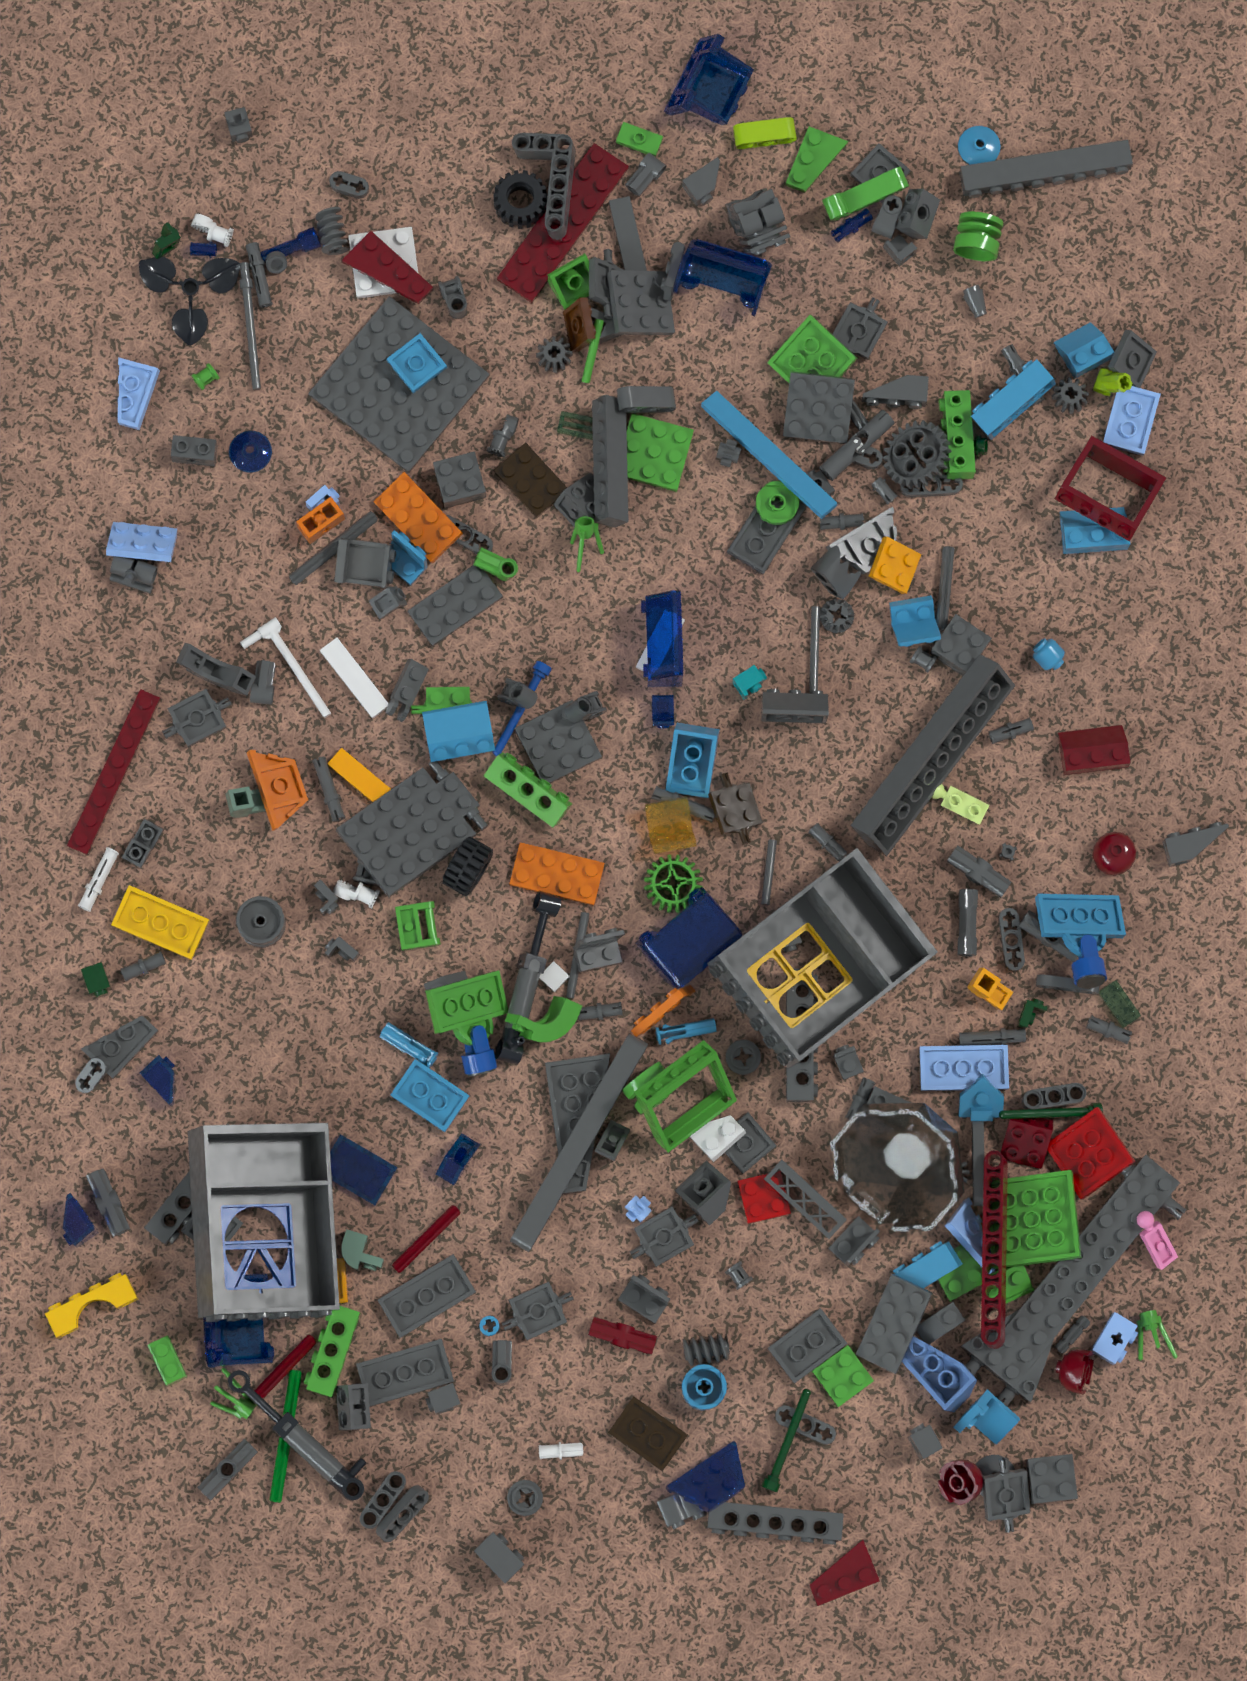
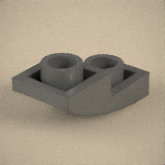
[122,819,165,868]

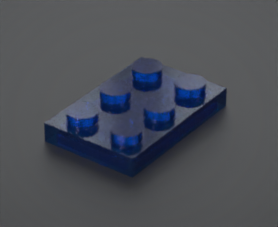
[330,1134,398,1206]

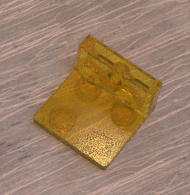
[645,797,697,854]

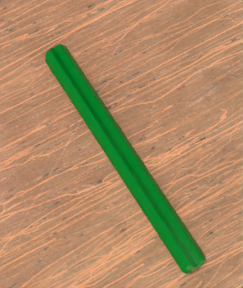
[270,1370,302,1503]

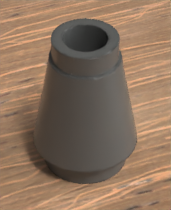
[963,285,987,318]

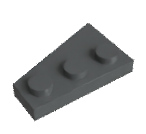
[81,1016,159,1079]

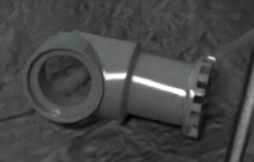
[486,414,519,457]

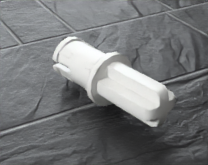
[539,1442,583,1460]

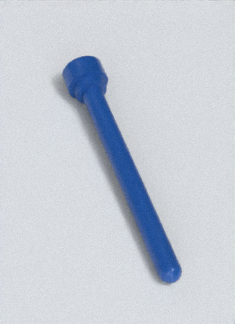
[493,661,552,756]

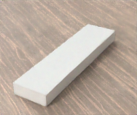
[320,638,389,719]

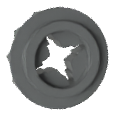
[820,598,855,633]
[726,1040,761,1075]
[507,1480,543,1516]

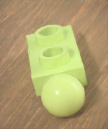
[931,784,989,825]

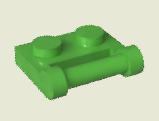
[395,901,441,951]

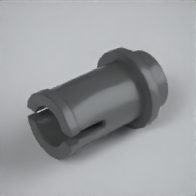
[871,477,898,505]

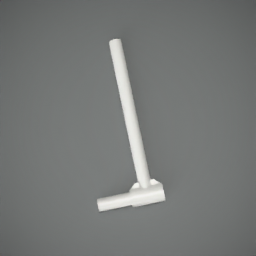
[240,617,331,718]

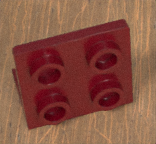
[1000,1109,1054,1169]

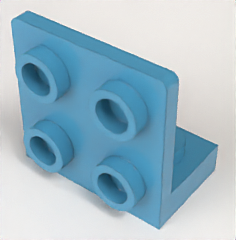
[390,530,428,586]
[889,595,941,647]
[953,1389,1020,1444]

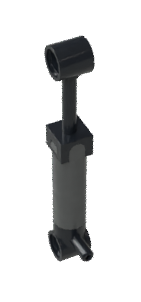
[495,890,561,1065]
[227,1370,366,1501]

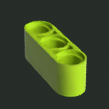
[733,117,797,149]

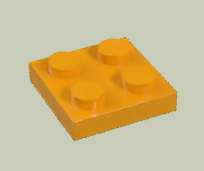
[869,537,922,594]

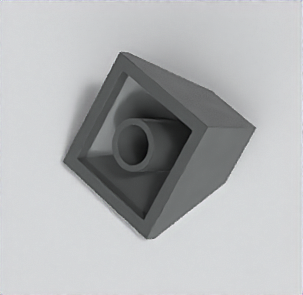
[675,1160,731,1226]

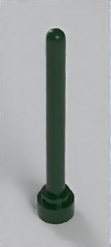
[999,1102,1103,1119]
[761,1388,811,1492]

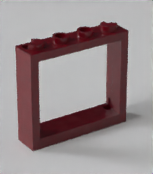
[1054,435,1166,541]

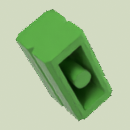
[147,1335,188,1387]

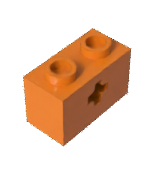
[296,497,345,544]

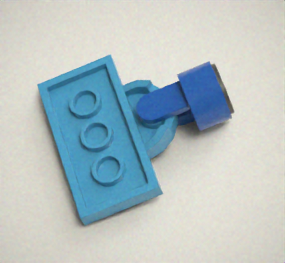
[1035,894,1126,989]

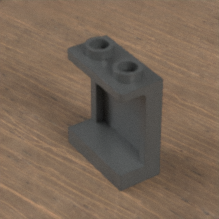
[334,538,396,588]

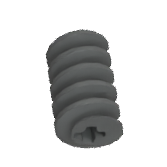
[315,207,349,255]
[682,1333,730,1366]

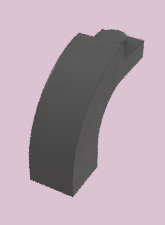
[176,643,256,696]

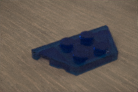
[666,1441,745,1513]

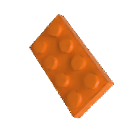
[373,472,463,564]
[509,842,605,906]

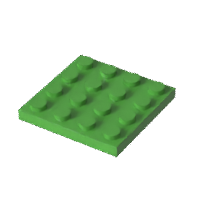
[990,1170,1081,1269]

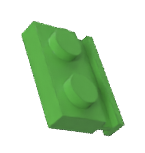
[981,1265,1034,1303]

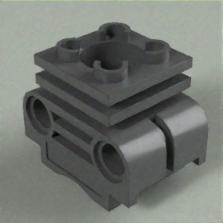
[725,188,790,255]

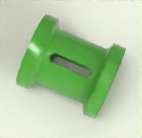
[191,363,220,391]

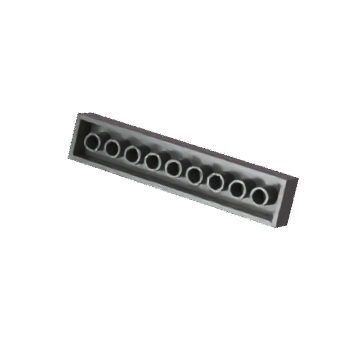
[851,654,1015,856]

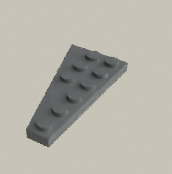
[545,1053,610,1194]

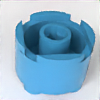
[681,1364,727,1411]

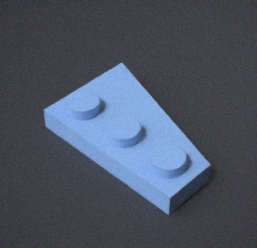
[118,357,160,430]

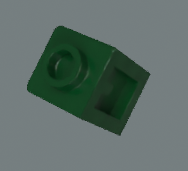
[152,222,181,260]
[1017,998,1048,1029]

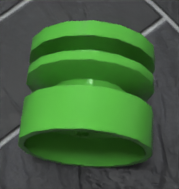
[953,211,1004,261]

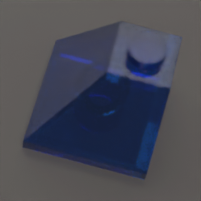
[63,1193,99,1248]

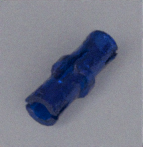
[831,208,873,243]

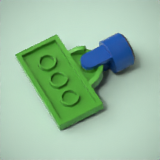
[425,970,508,1076]

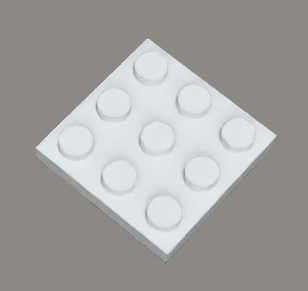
[348,227,418,298]

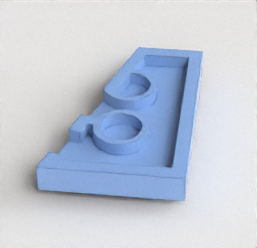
[945,1197,995,1274]

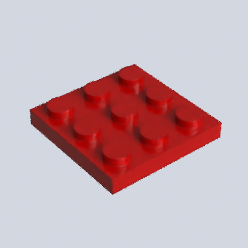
[1047,1107,1136,1200]

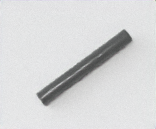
[761,840,777,905]

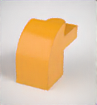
[967,968,1013,1010]

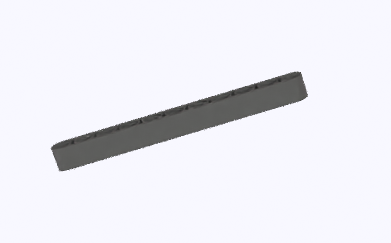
[510,1033,648,1252]

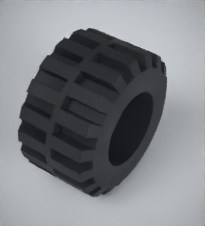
[494,170,547,229]
[442,836,493,897]

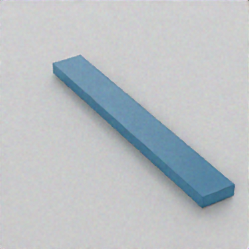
[701,391,837,519]

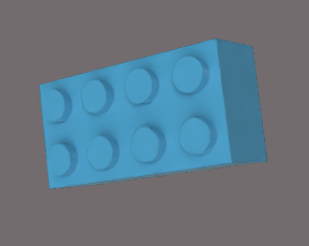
[971,359,1056,440]

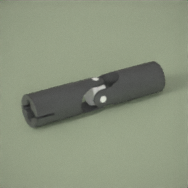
[819,410,895,481]

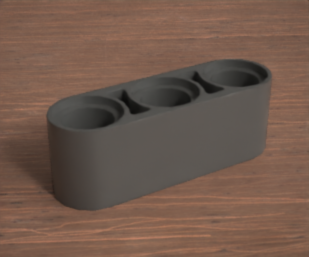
[617,386,676,413]
[1021,1083,1086,1109]
[360,1471,406,1529]

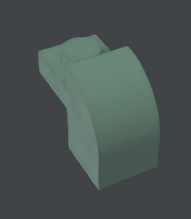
[225,786,266,818]
[341,1229,384,1271]

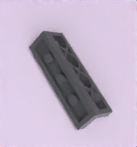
[764,1160,847,1239]

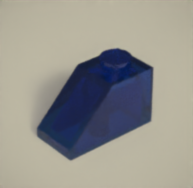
[140,1055,176,1107]
[436,1133,481,1185]

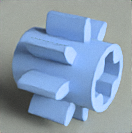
[625,1196,652,1223]

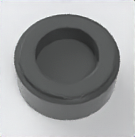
[265,251,287,274]

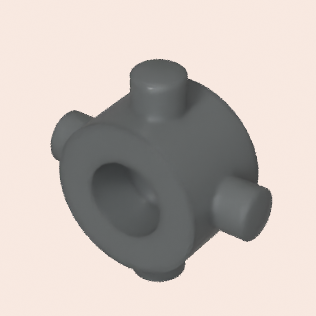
[999,843,1017,861]

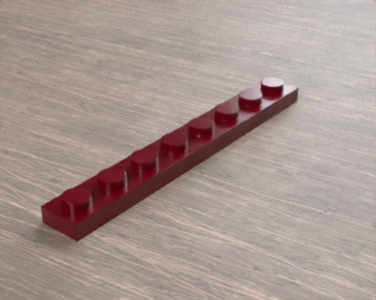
[67,689,161,856]

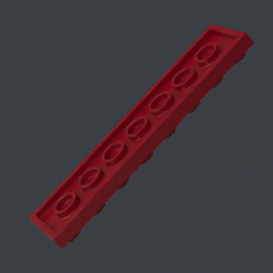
[497,143,629,303]

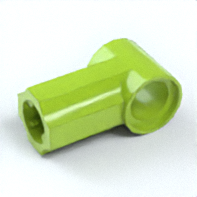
[1093,369,1133,396]

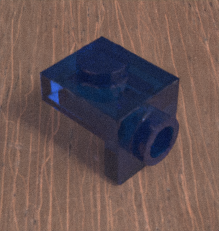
[652,695,674,729]

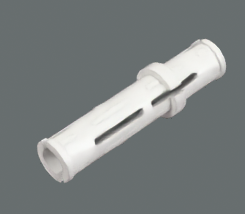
[78,847,119,912]

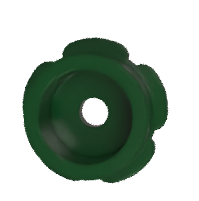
[973,436,988,457]

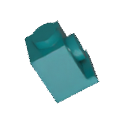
[732,665,767,700]

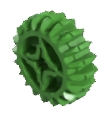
[644,854,703,913]

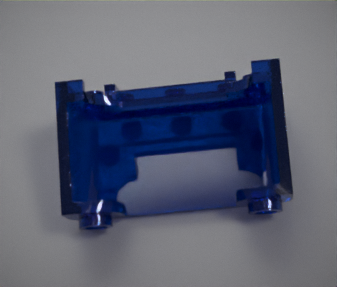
[635,887,743,989]
[203,1274,275,1368]

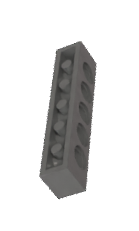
[786,969,818,1102]
[144,1123,229,1246]
[707,1501,844,1545]

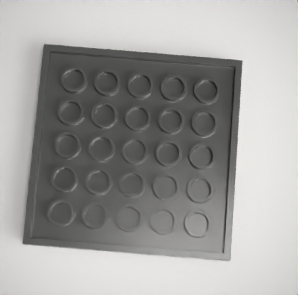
[308,296,490,473]

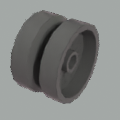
[236,896,286,948]

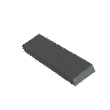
[609,196,647,271]

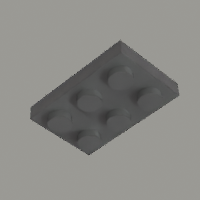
[767,1308,848,1384]

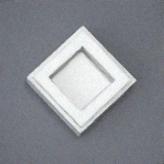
[539,961,569,993]

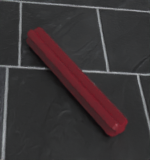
[392,1205,461,1273]
[249,1334,317,1404]

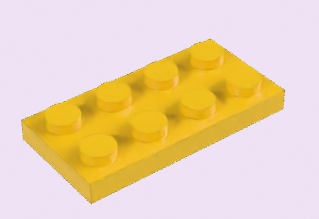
[111,885,210,960]

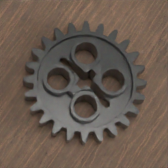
[883,420,951,489]

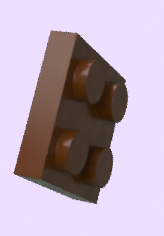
[563,297,596,352]

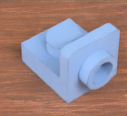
[306,485,340,511]

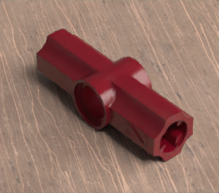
[588,1317,657,1355]

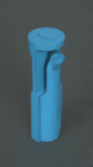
[655,1018,717,1045]
[380,1022,439,1068]

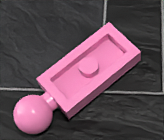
[1136,1211,1178,1270]

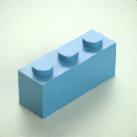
[893,1241,963,1288]

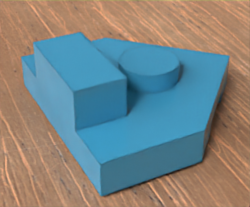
[958,1074,1004,1121]

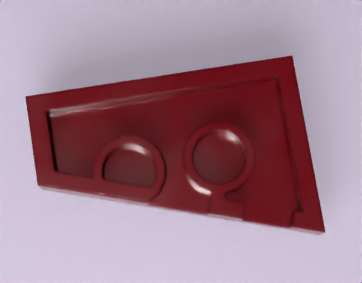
[809,1539,880,1606]

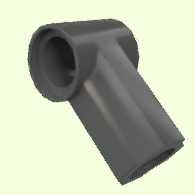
[625,152,666,197]
[250,660,276,705]
[491,1340,512,1386]

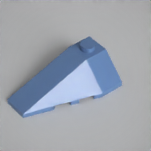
[902,1336,977,1413]

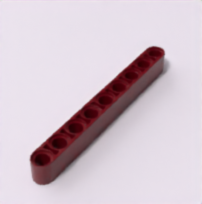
[981,1150,1008,1349]

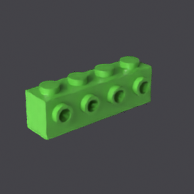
[939,390,976,479]

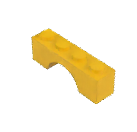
[45,1273,139,1339]

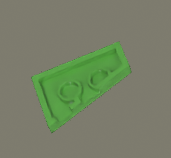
[785,126,848,193]

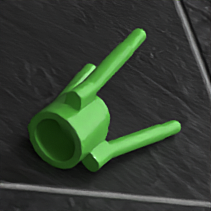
[570,516,604,572]
[1137,1310,1178,1361]
[210,1367,257,1420]

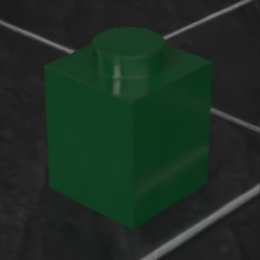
[81,962,112,998]

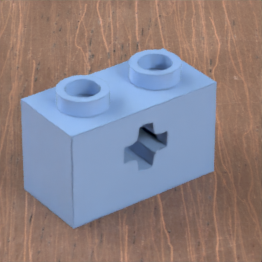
[1090,1312,1138,1365]

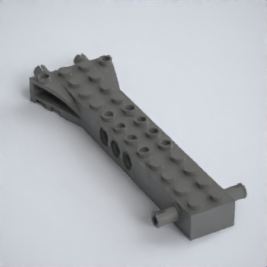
[960,1155,1187,1406]

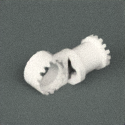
[191,214,234,247]
[333,880,380,909]

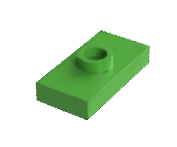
[616,122,663,157]

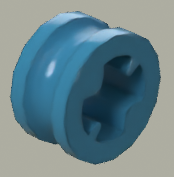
[479,1316,499,1336]

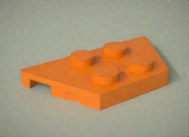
[247,750,308,831]

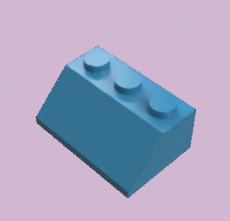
[1059,507,1131,554]
[422,701,495,762]

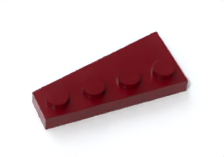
[341,231,433,304]

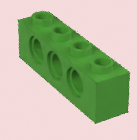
[484,752,572,827]
[304,1305,361,1398]

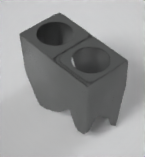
[810,545,862,600]

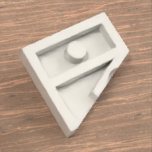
[690,1115,746,1162]

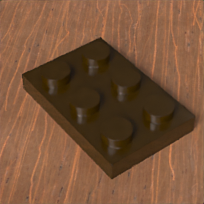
[494,442,567,519]
[608,1396,688,1472]

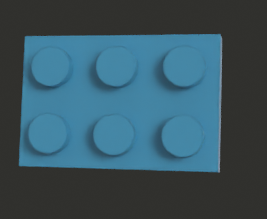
[390,1059,470,1133]

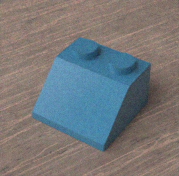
[1054,322,1114,379]

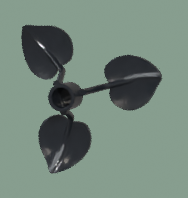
[139,257,240,346]

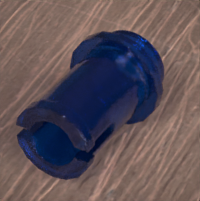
[190,241,217,258]

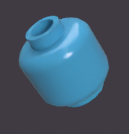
[1033,638,1065,670]

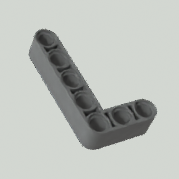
[512,133,576,240]

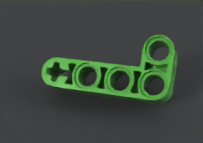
[822,166,909,221]

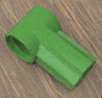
[473,547,518,581]

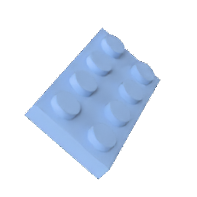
[919,1045,1009,1091]

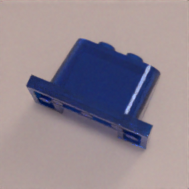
[664,34,754,126]

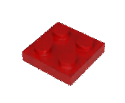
[737,1171,791,1224]

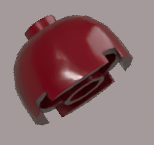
[1092,831,1136,876]
[1056,1349,1094,1395]
[938,1459,983,1505]

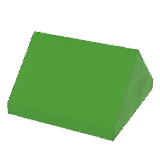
[548,253,589,309]

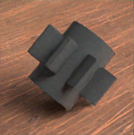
[716,439,741,467]

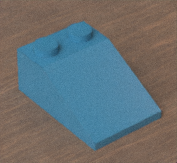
[666,722,720,798]

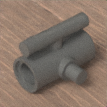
[110,556,158,594]

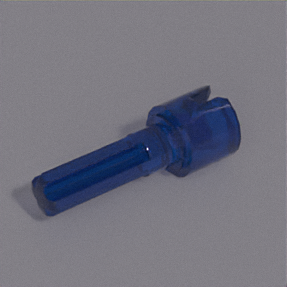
[260,227,321,261]

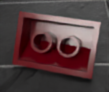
[1057,725,1131,776]

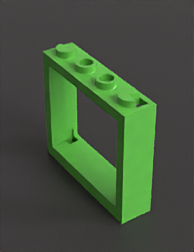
[634,1040,737,1153]

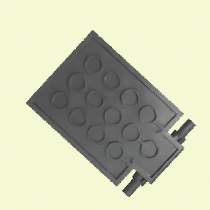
[336,761,488,898]

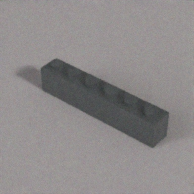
[592,395,629,528]

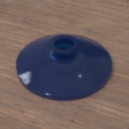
[229,431,272,473]

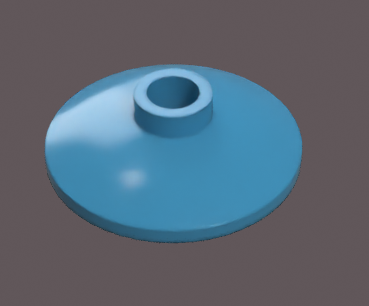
[958,126,1001,165]

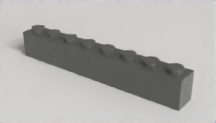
[959,140,1133,198]

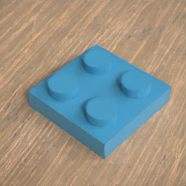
[387,333,447,394]

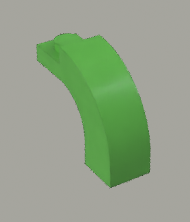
[505,996,582,1042]

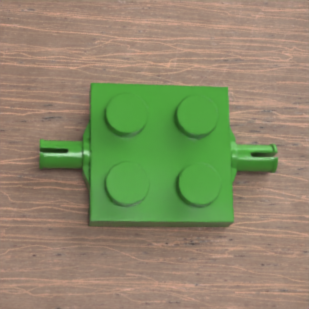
[411,687,472,714]

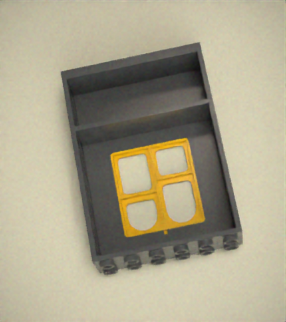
[707,848,938,1068]

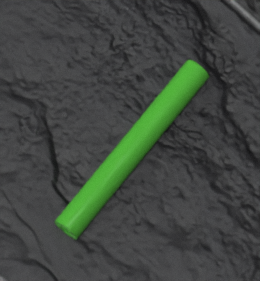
[581,318,604,383]

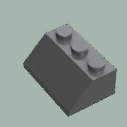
[761,689,829,724]

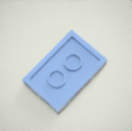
[1103,386,1161,456]
[106,522,177,562]

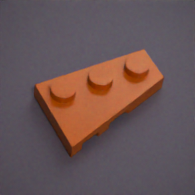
[631,985,696,1037]

